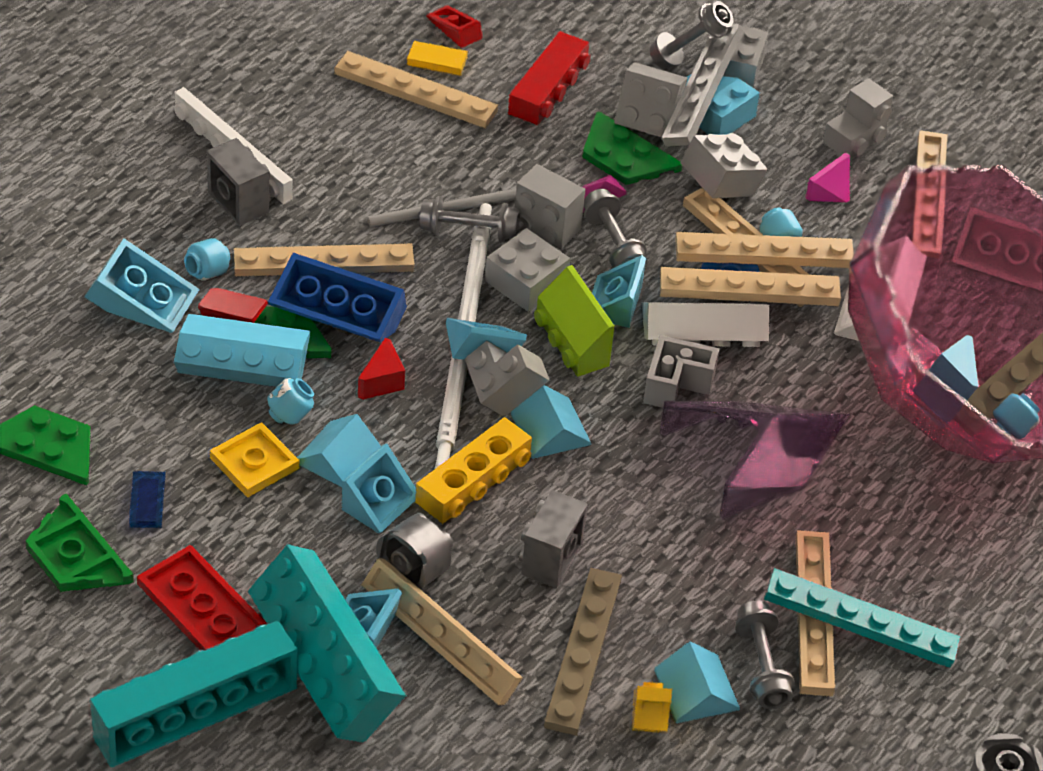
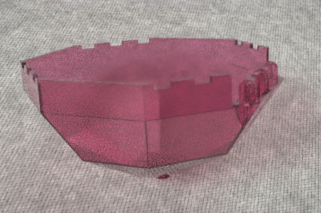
[848,165,1043,464]

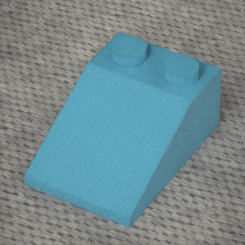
[686,74,760,135]
[84,239,199,333]

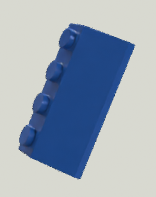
[268,253,407,342]

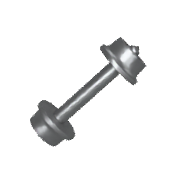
[649,1,733,69]
[584,189,648,268]
[417,196,524,242]
[735,600,795,709]

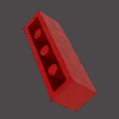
[508,31,591,125]

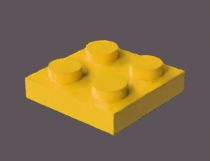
[210,422,299,498]

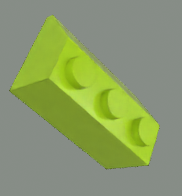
[534,265,615,377]

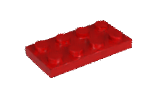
[137,544,267,651]

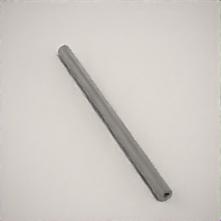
[367,188,516,228]

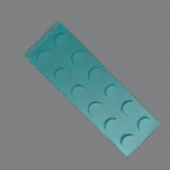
[248,544,406,742]
[90,620,297,768]

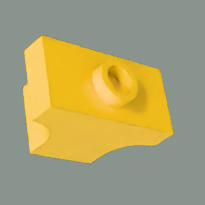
[632,682,672,733]

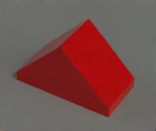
[358,338,405,400]

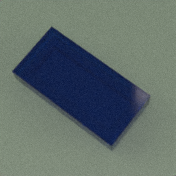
[129,471,166,528]

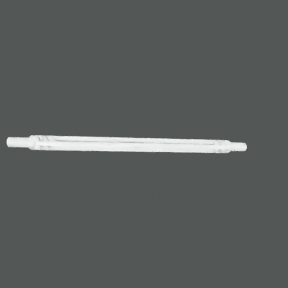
[435,203,492,469]

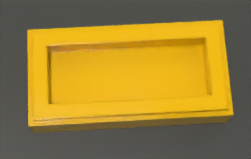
[407,41,468,76]

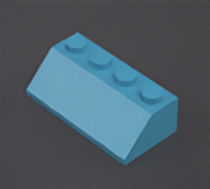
[174,314,310,387]

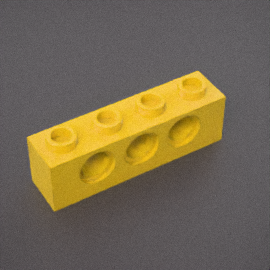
[415,417,532,524]

